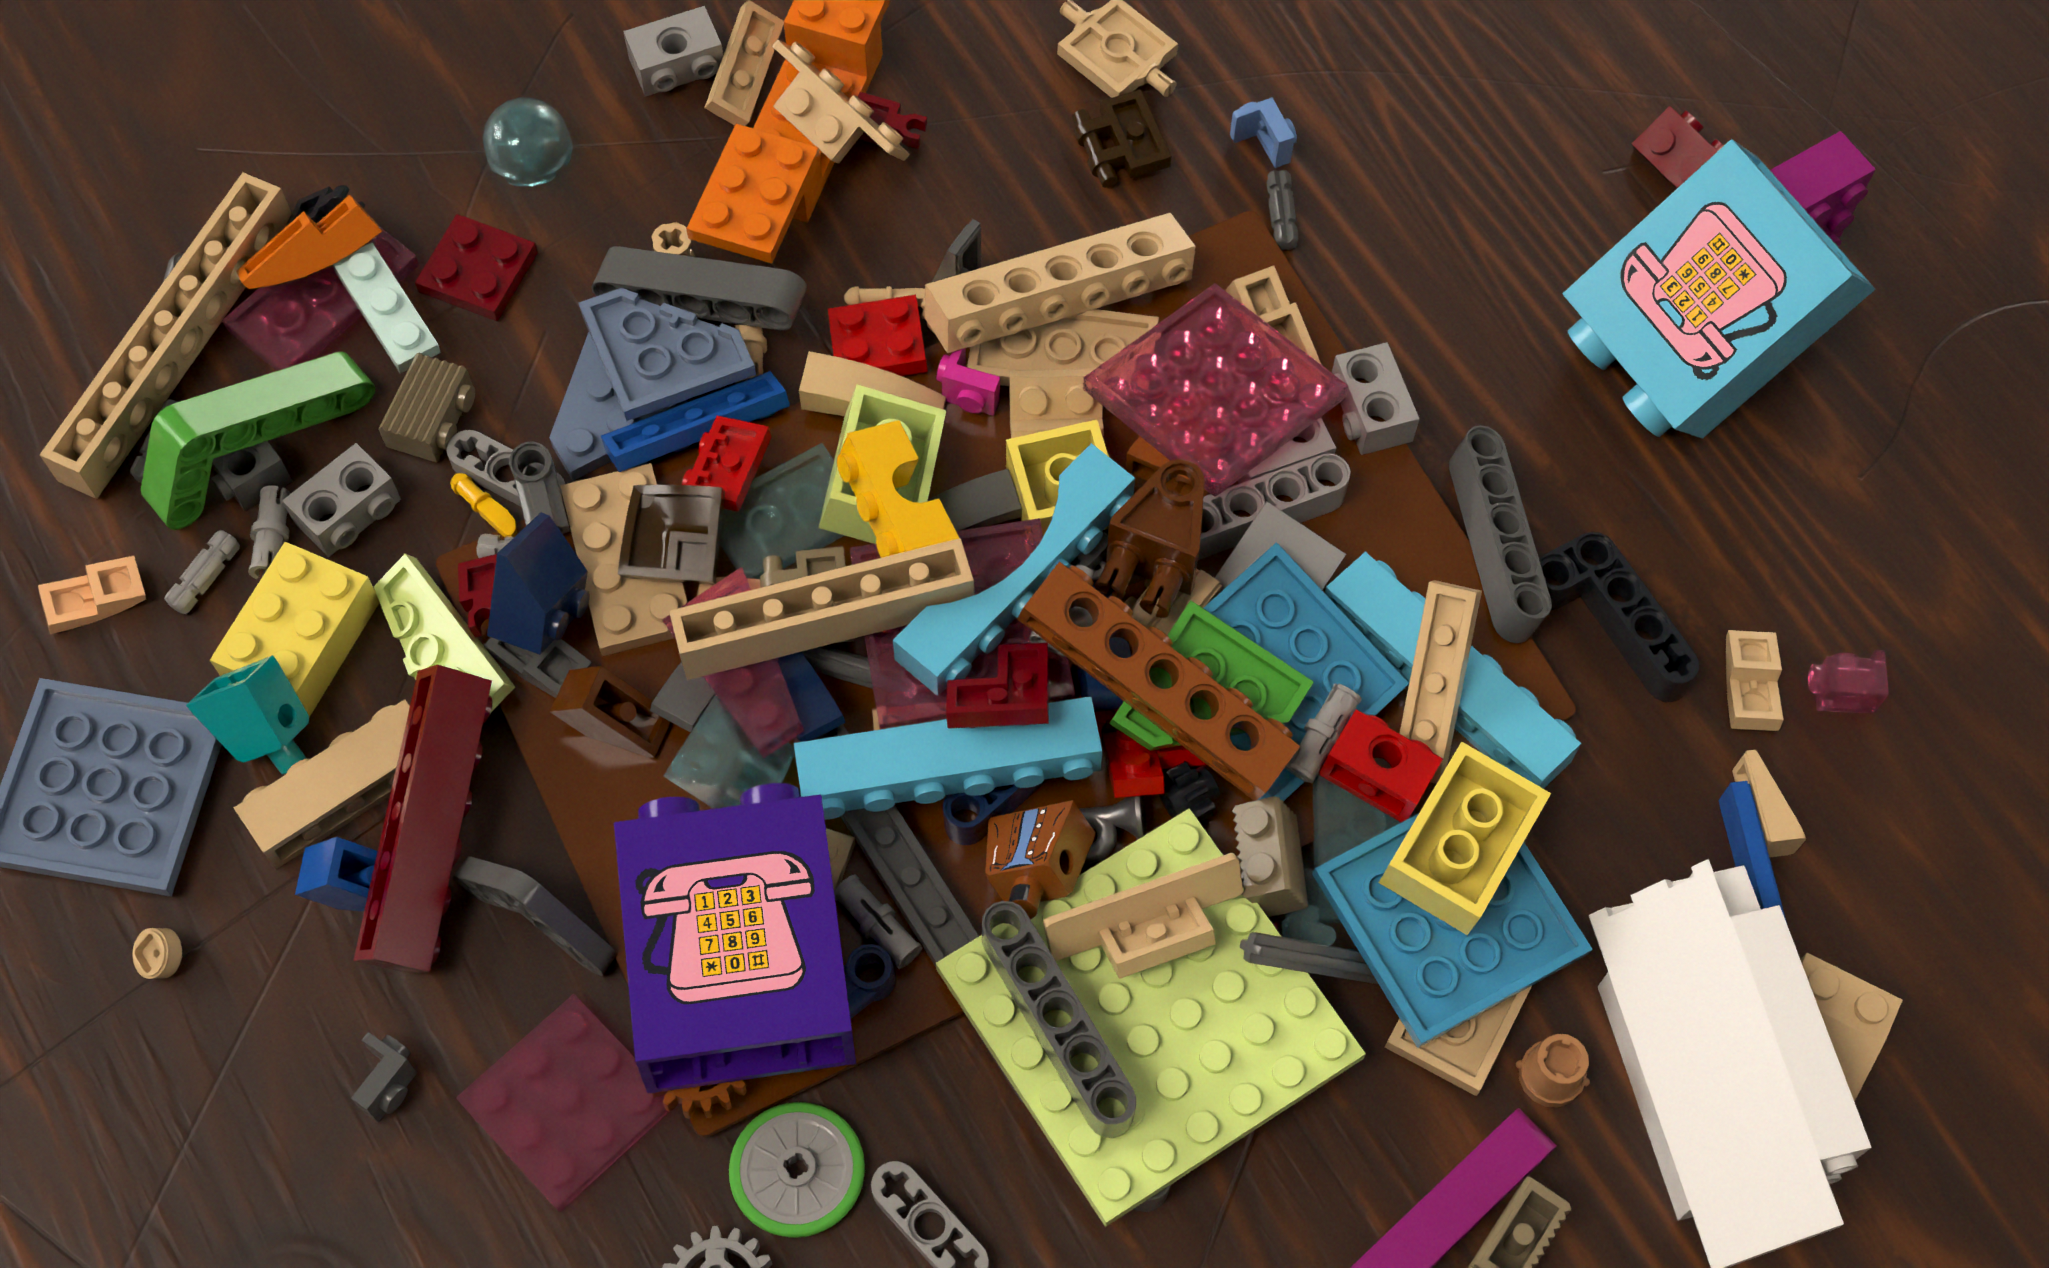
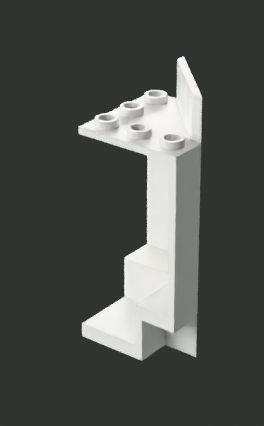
[1589,859,1872,1268]

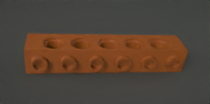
[1017,561,1300,801]

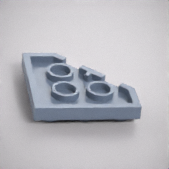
[579,288,756,421]
[549,332,687,481]

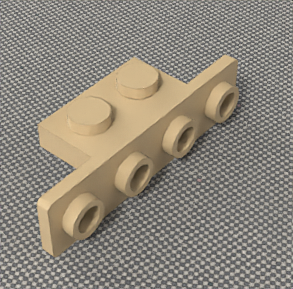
[772,39,910,164]
[1043,853,1243,979]

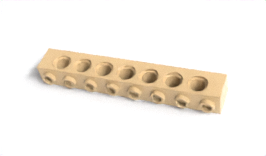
[40,172,292,499]

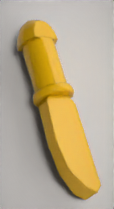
[450,473,518,538]

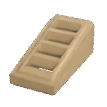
[1732,750,1806,857]

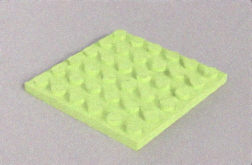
[936,808,1366,1227]

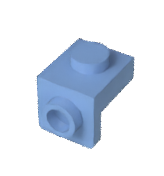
[1230,98,1297,168]

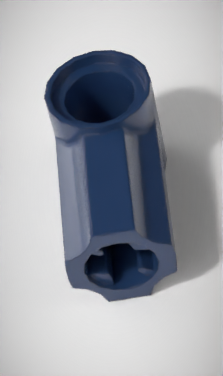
[844,944,896,1019]

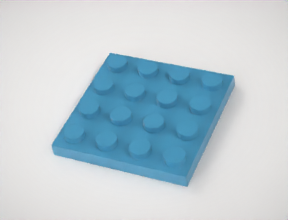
[1203,542,1409,801]
[1312,813,1593,1048]

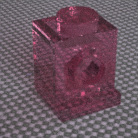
[1808,650,1889,714]

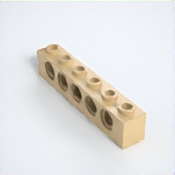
[925,213,1196,353]

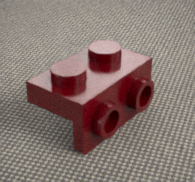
[1631,106,1724,189]

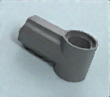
[509,441,570,534]

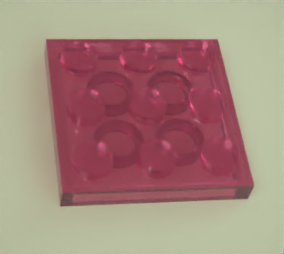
[456,994,669,1213]

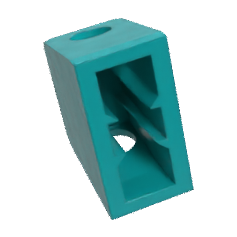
[186,655,309,774]

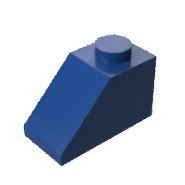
[295,837,378,911]

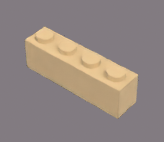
[234,699,410,869]

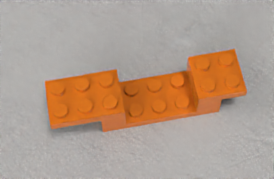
[686,0,891,264]

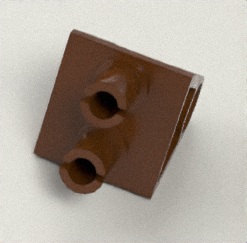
[1094,459,1205,618]

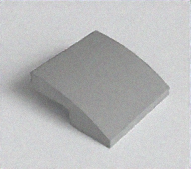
[1215,501,1346,591]

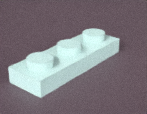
[333,242,441,374]

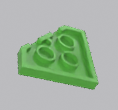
[1109,600,1314,751]

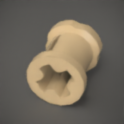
[652,222,695,257]

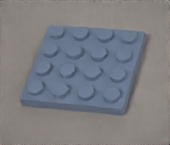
[0,678,222,897]

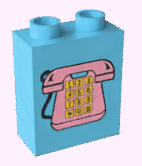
[1562,139,1875,438]

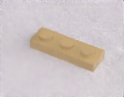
[704,0,784,126]

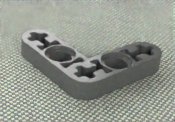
[452,856,617,976]

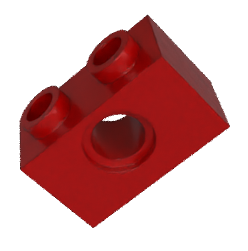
[1318,709,1443,822]

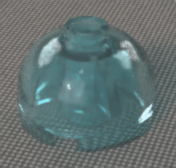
[483,97,572,187]

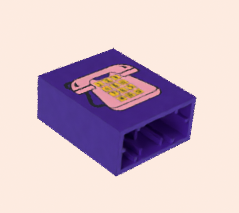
[614,783,856,1094]

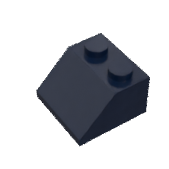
[487,512,590,655]

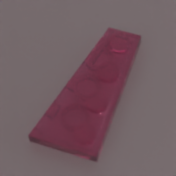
[662,567,804,759]

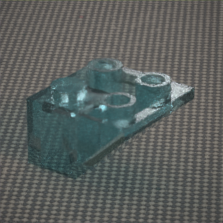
[663,695,795,809]

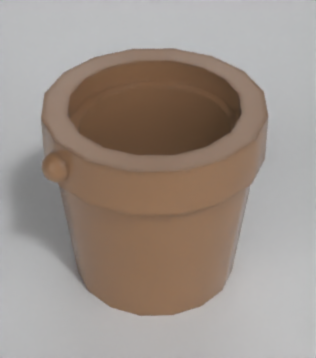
[1516,1034,1590,1108]

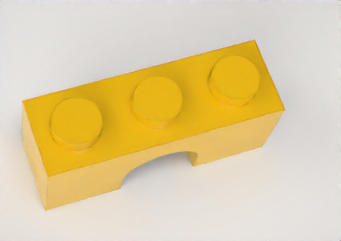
[837,420,959,558]

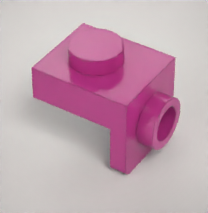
[936,348,1000,416]

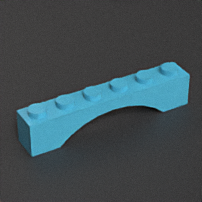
[893,443,1135,696]

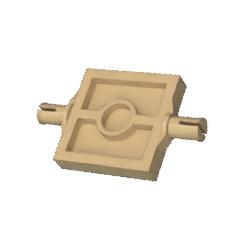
[1057,0,1178,98]

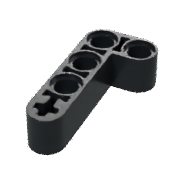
[1539,532,1699,702]

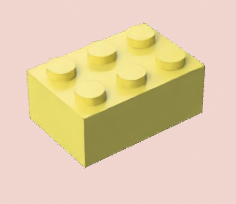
[210,542,380,717]
[1378,742,1551,935]

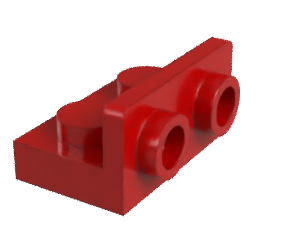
[682,415,772,512]

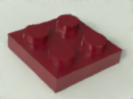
[415,214,538,321]

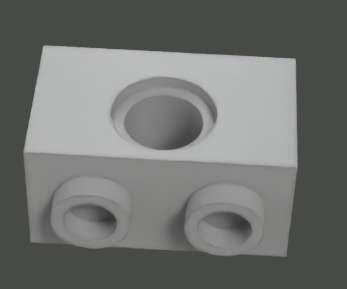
[623,6,723,97]

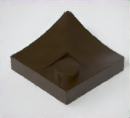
[618,485,725,585]

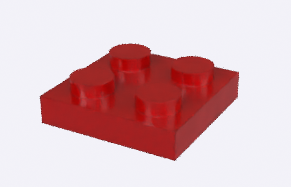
[828,294,928,376]

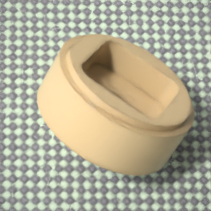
[132,928,182,979]

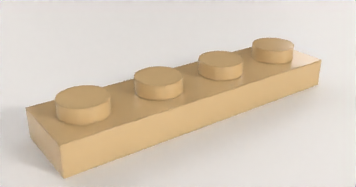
[1399,580,1482,784]

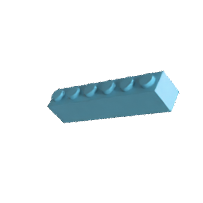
[1325,551,1581,789]
[794,697,1102,819]

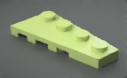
[374,554,515,713]

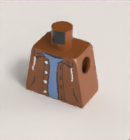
[985,800,1095,919]

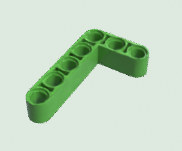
[141,352,375,530]

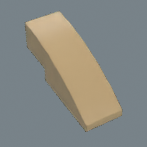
[1226,266,1330,403]
[799,351,946,416]

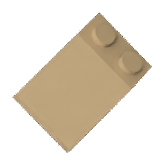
[1800,953,1903,1101]

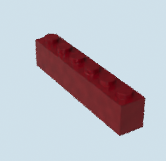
[353,664,492,974]

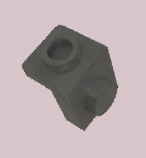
[351,1032,417,1122]

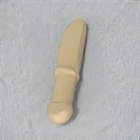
[844,286,925,306]

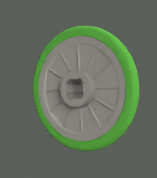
[729,1102,865,1238]

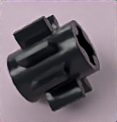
[1159,761,1220,823]

